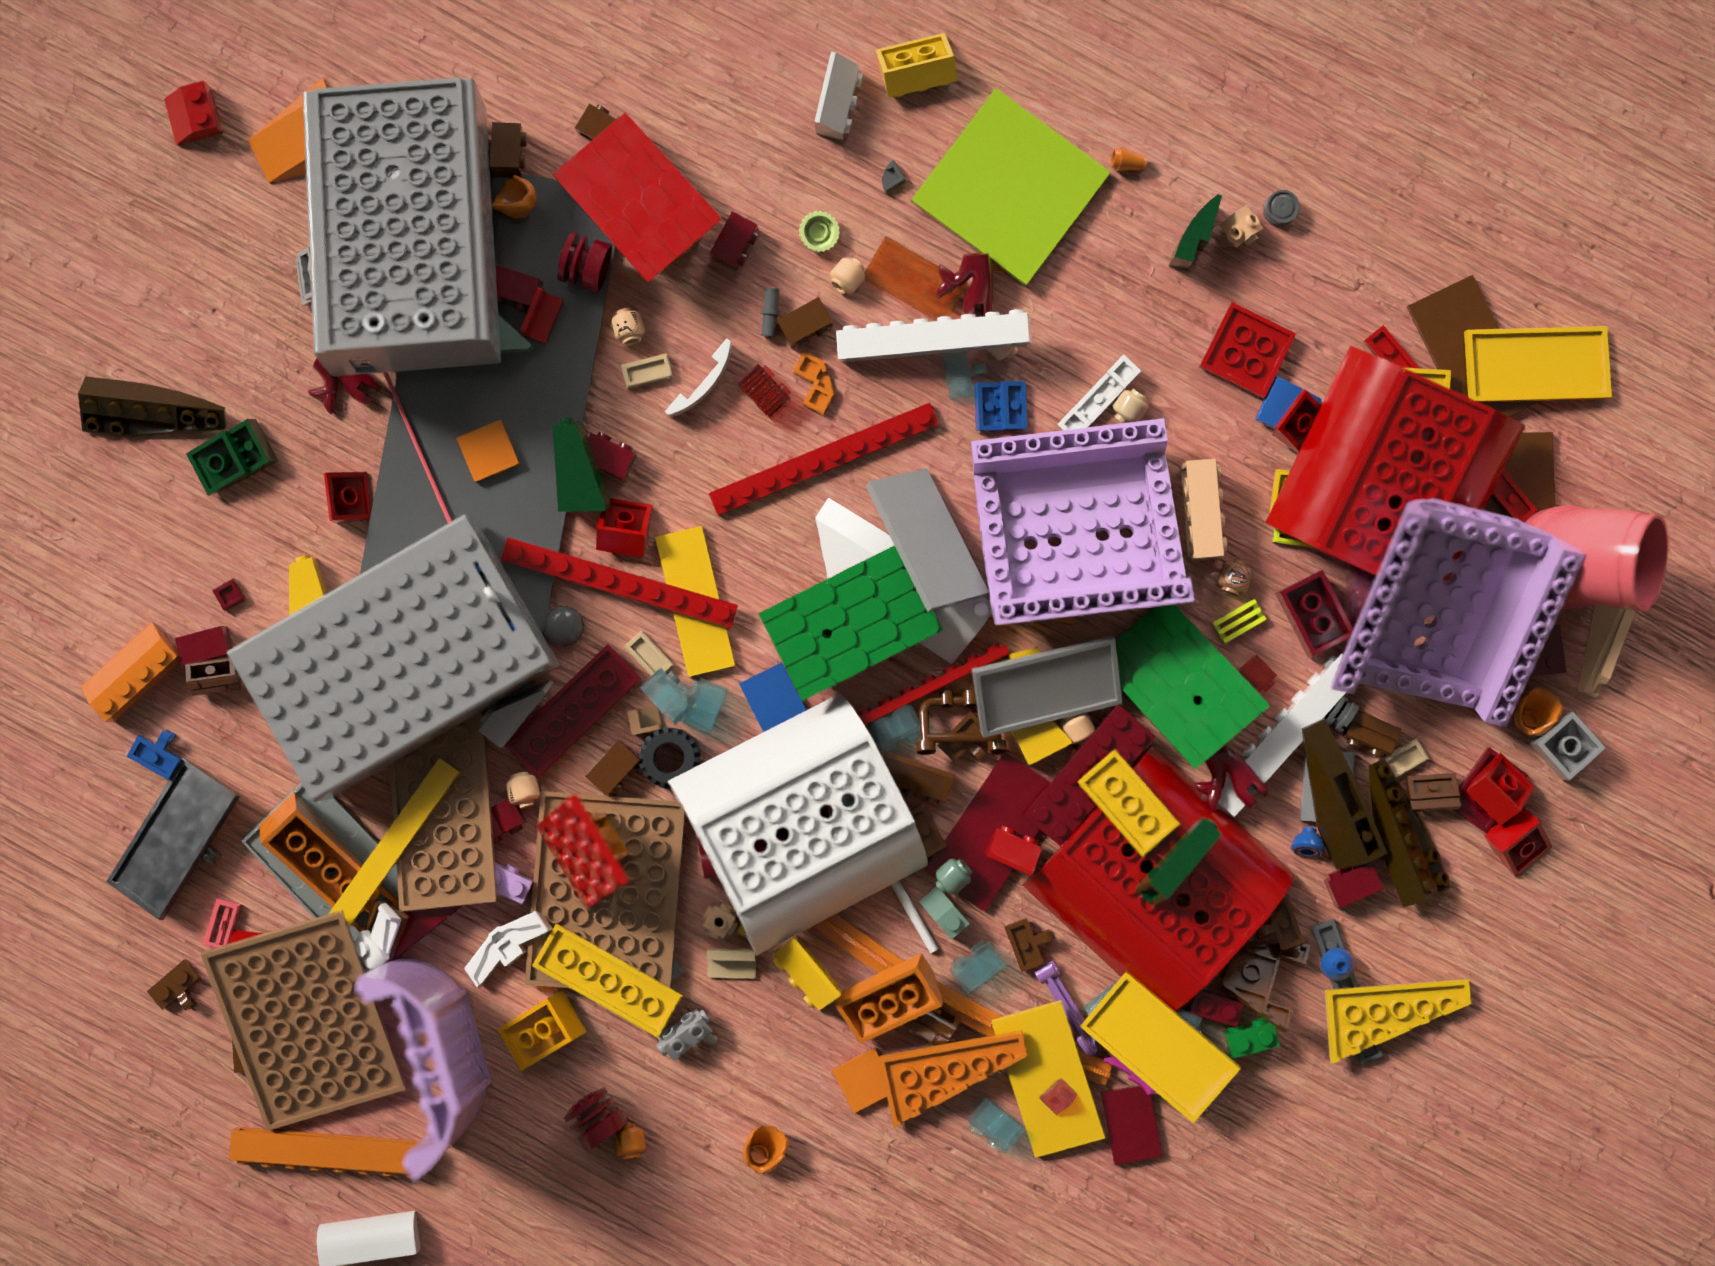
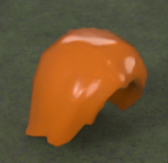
[492,175,537,219]
[1514,687,1563,736]
[742,1125,789,1174]

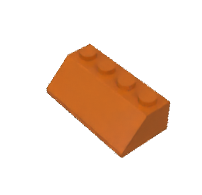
[81,622,181,722]
[835,953,943,1044]

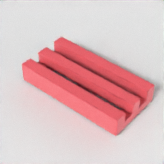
[203,898,242,948]

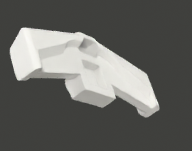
[355,903,401,973]
[464,911,553,988]

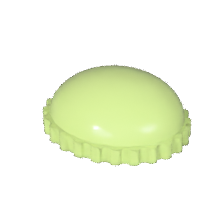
[799,211,840,252]

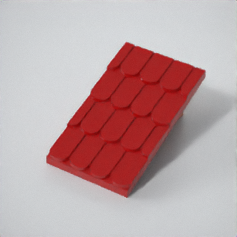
[552,112,722,282]
[536,793,630,909]

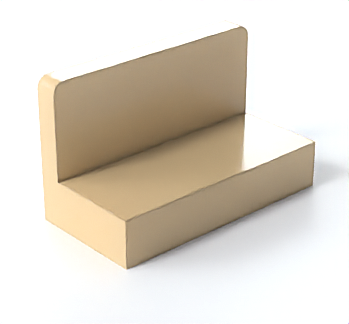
[706,948,756,979]

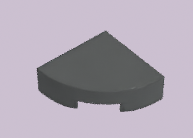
[882,160,906,194]

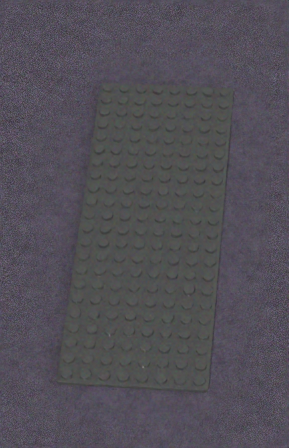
[360,170,616,703]

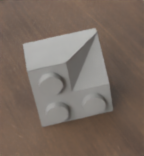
[1529,712,1605,780]

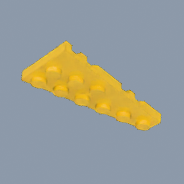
[1325,979,1471,1064]

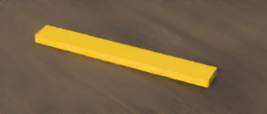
[329,758,460,928]

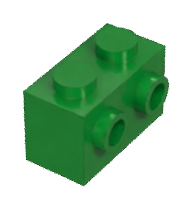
[1222,1018,1280,1059]

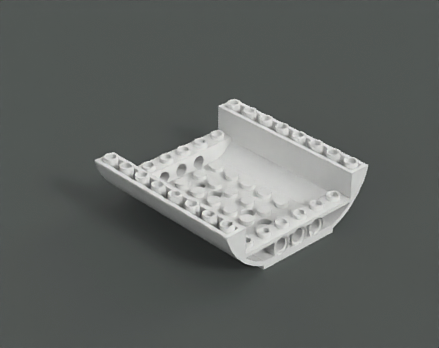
[668,694,928,956]

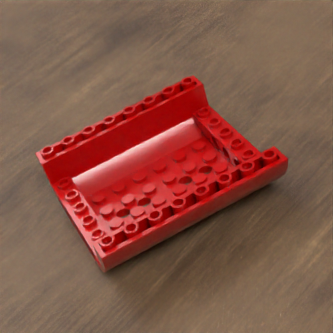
[1266,346,1526,581]
[1022,744,1295,1011]

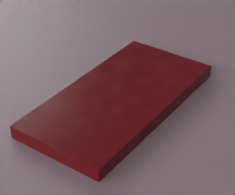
[924,752,1051,912]

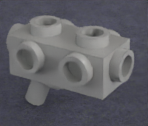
[656,1008,718,1061]

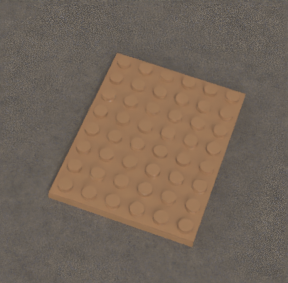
[525,791,685,988]
[201,910,407,1131]

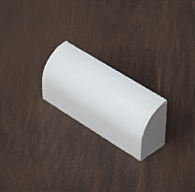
[317,1210,421,1266]

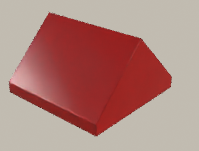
[1272,389,1321,453]
[324,472,372,524]

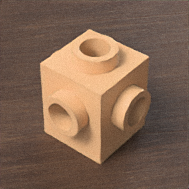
[1220,205,1263,248]
[702,903,738,939]

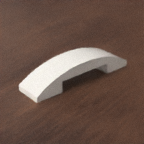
[665,339,732,418]
[1057,354,1141,430]

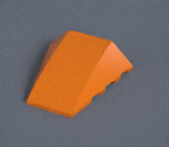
[248,77,328,183]

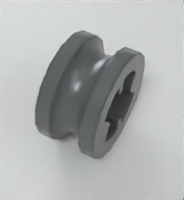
[202,845,222,865]

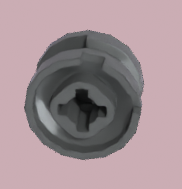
[1263,190,1300,226]
[1324,695,1359,733]

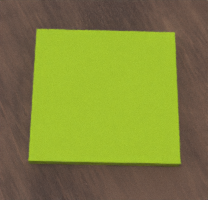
[911,88,1111,286]

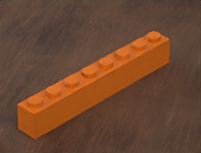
[229,1127,426,1178]

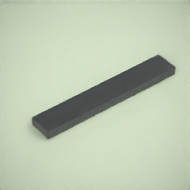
[1310,918,1384,1064]

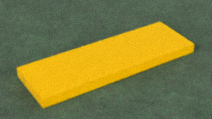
[655,526,735,677]
[532,923,683,1038]

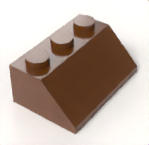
[883,751,955,805]

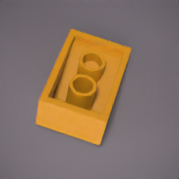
[497,990,587,1071]

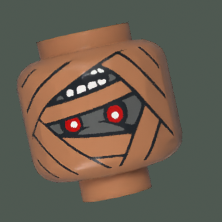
[1218,559,1253,596]

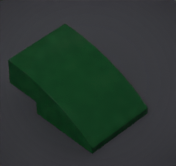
[1169,194,1222,271]
[186,419,278,496]

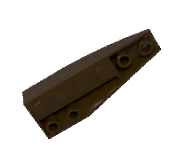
[78,376,227,437]
[1302,719,1387,869]
[1369,758,1451,908]

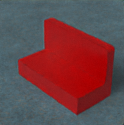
[520,287,564,345]

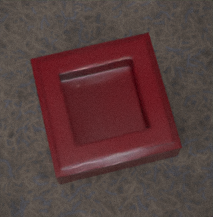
[212,578,247,611]

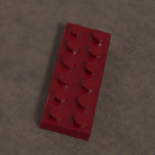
[504,644,642,779]
[1023,704,1155,847]

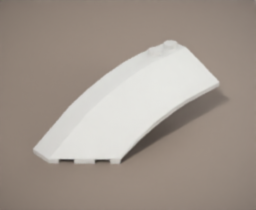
[815,498,992,664]

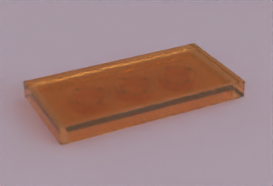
[864,236,968,321]

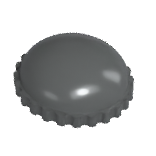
[543,606,584,647]

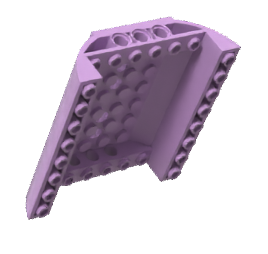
[971,418,1194,625]
[1331,498,1586,727]
[356,957,491,1180]

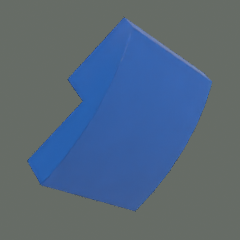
[1255,377,1322,430]
[974,381,1028,431]

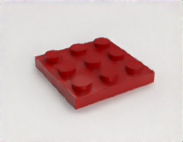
[1199,302,1296,399]

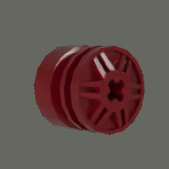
[557,232,613,293]
[563,1087,629,1151]

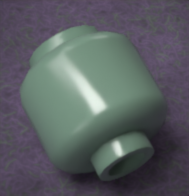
[936,859,972,895]

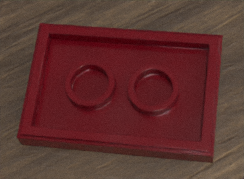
[1452,747,1528,834]
[1100,1085,1162,1165]

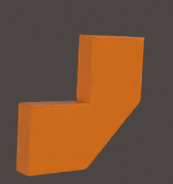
[793,351,835,416]

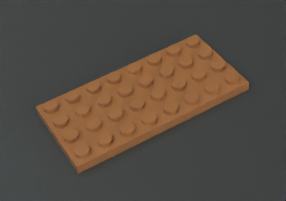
[390,710,498,912]

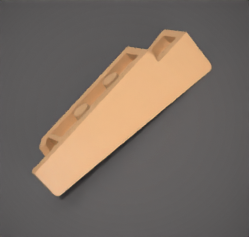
[1578,605,1636,698]

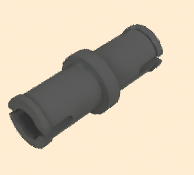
[761,287,780,337]

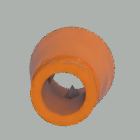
[1110,147,1147,171]

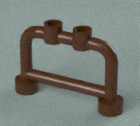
[916,690,1007,755]

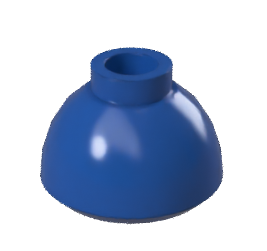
[1291,827,1325,858]
[1321,948,1355,982]

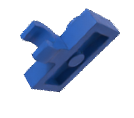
[127,729,183,780]

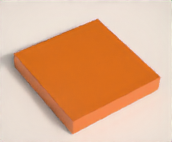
[456,419,520,483]
[832,1047,887,1113]

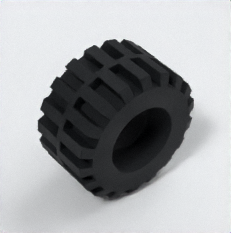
[639,728,701,788]

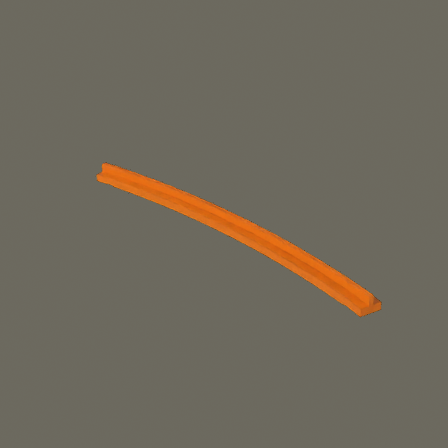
[813,913,1112,1086]

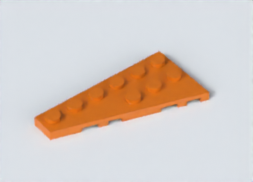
[879,1030,1028,1128]

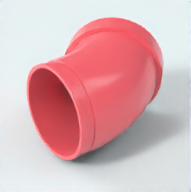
[1524,505,1669,611]

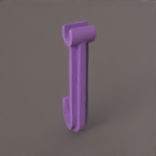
[1035,961,1098,1056]

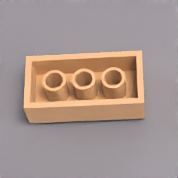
[1180,459,1227,561]

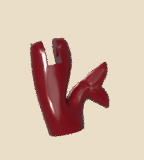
[936,253,993,317]
[308,358,382,415]
[1193,745,1269,811]

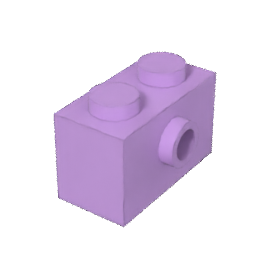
[495,862,534,904]

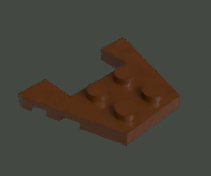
[1221,943,1311,1032]

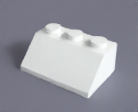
[814,52,863,140]

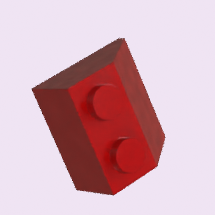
[164,80,223,146]
[596,498,653,557]
[1466,752,1535,826]
[1484,807,1552,877]
[985,825,1042,876]

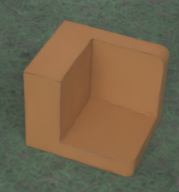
[627,706,662,735]

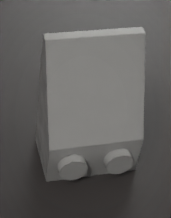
[478,679,553,749]

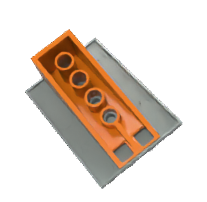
[242,783,399,942]

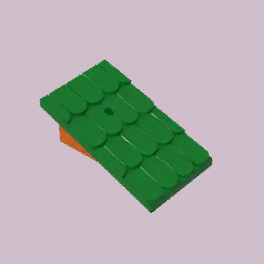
[758,545,945,701]
[1115,604,1270,770]

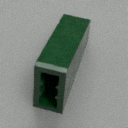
[552,417,611,512]
[1134,817,1222,906]

